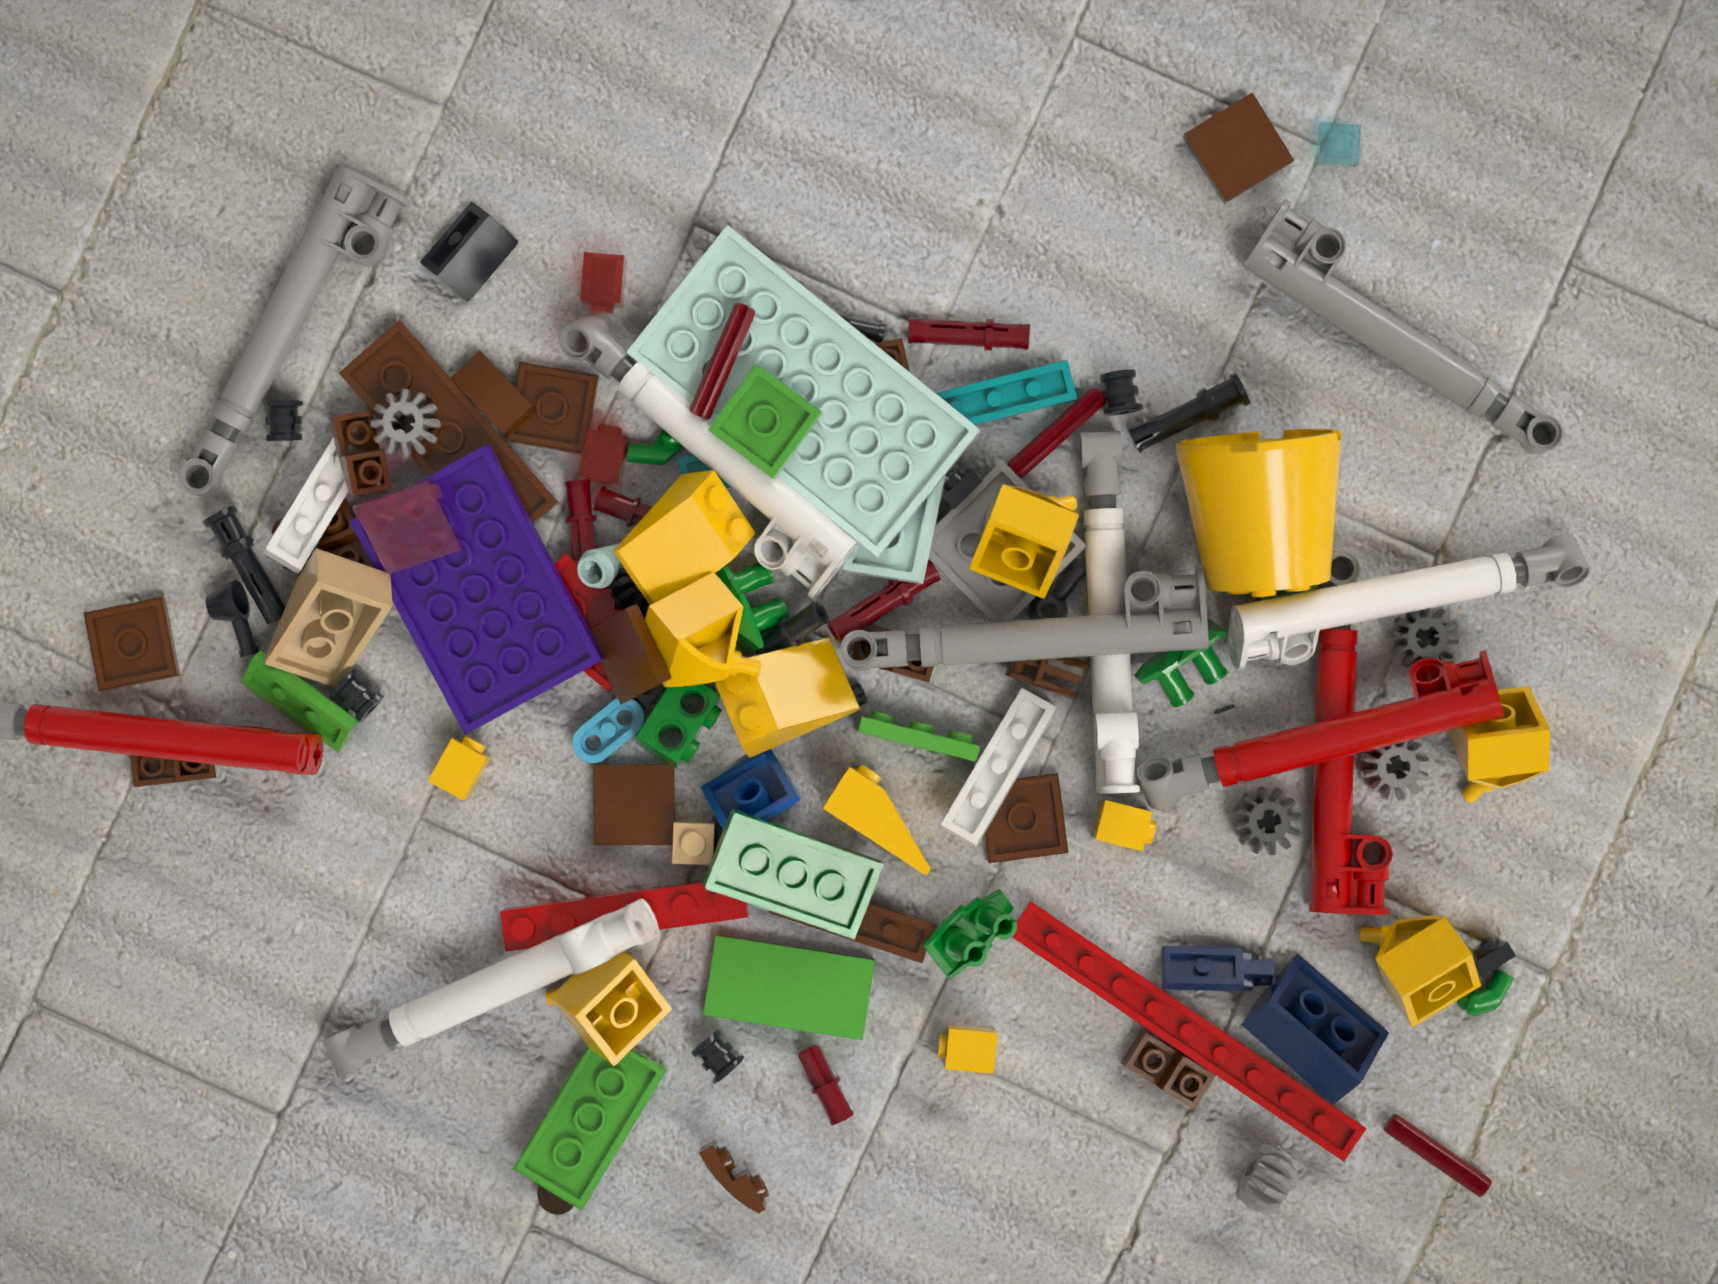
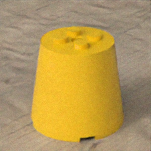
[1176,428,1342,597]

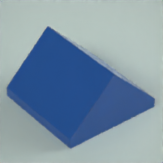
[701,749,801,829]

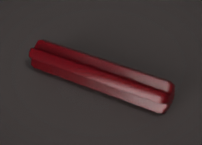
[689,303,755,419]
[1007,387,1107,479]
[1384,1114,1492,1197]

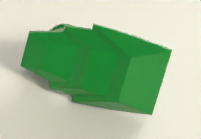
[715,562,789,654]
[1134,619,1228,708]
[922,889,1017,980]

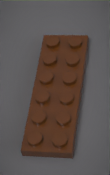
[339,320,559,525]

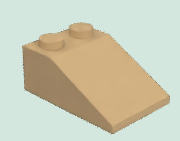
[264,549,393,687]

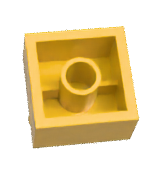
[969,484,1079,599]
[645,572,762,687]
[1449,686,1550,804]
[1359,916,1481,1028]
[545,952,672,1066]

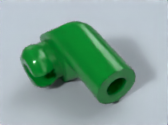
[627,429,682,466]
[1457,969,1514,1016]

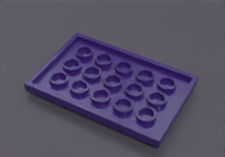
[349,444,605,735]

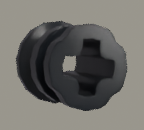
[1100,369,1144,416]
[263,400,303,441]
[329,668,384,723]
[691,1030,745,1084]

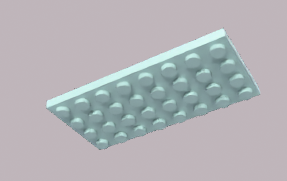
[626,225,981,557]

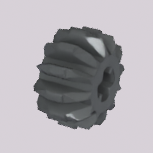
[1389,608,1459,667]
[1232,787,1302,855]

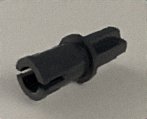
[756,601,829,655]

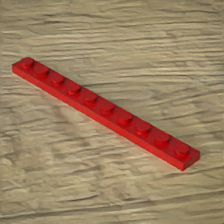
[1012,901,1367,1162]

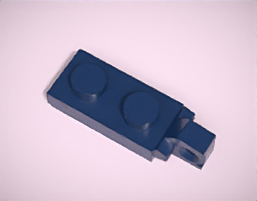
[1161,946,1274,992]

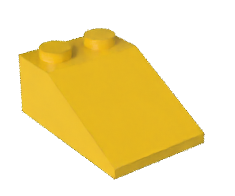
[613,470,755,605]
[715,637,861,758]
[823,764,931,875]

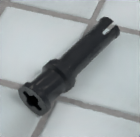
[1128,372,1251,453]
[203,505,285,625]

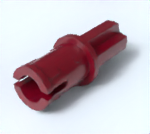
[565,479,597,561]
[593,486,652,528]
[798,1044,854,1126]

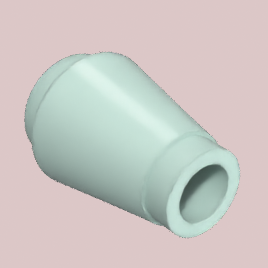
[577,543,623,588]

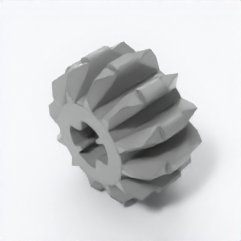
[370,389,441,459]
[1360,741,1430,801]
[1236,1142,1299,1216]

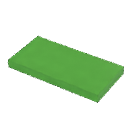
[703,934,875,1040]
[513,1046,667,1211]

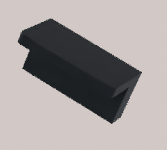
[420,201,518,302]

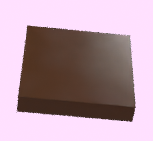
[1183,92,1295,204]
[505,362,600,455]
[83,597,181,692]
[590,604,672,705]
[593,764,675,845]
[985,773,1069,863]

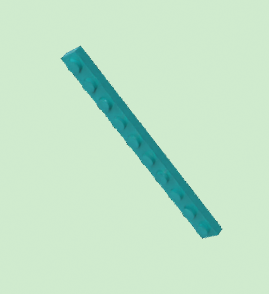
[677,360,1078,488]

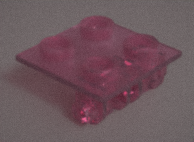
[353,481,462,574]

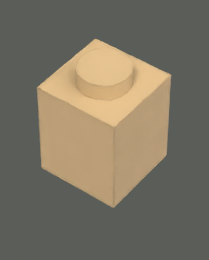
[672,821,717,865]

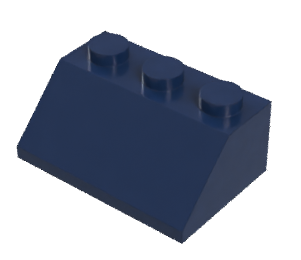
[1241,954,1389,1105]

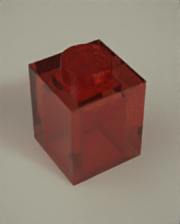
[580,252,627,314]
[578,424,630,487]

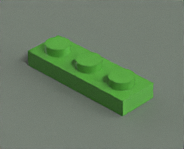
[241,650,358,753]
[858,711,980,762]

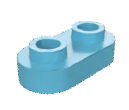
[572,698,645,763]

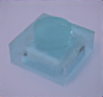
[1316,122,1361,167]

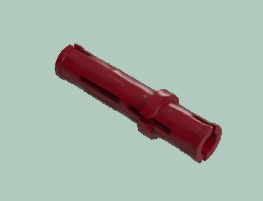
[908,318,1030,351]
[827,559,941,644]

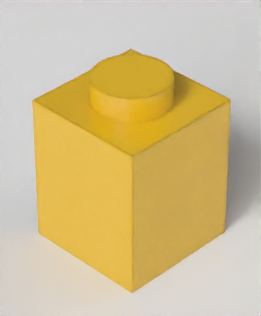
[428,735,492,801]
[1092,799,1157,851]
[937,1024,998,1074]

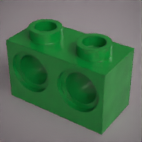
[636,684,723,769]

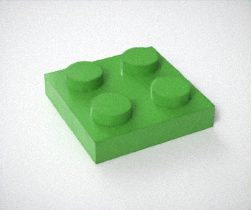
[708,364,823,479]

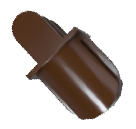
[1005,657,1089,701]

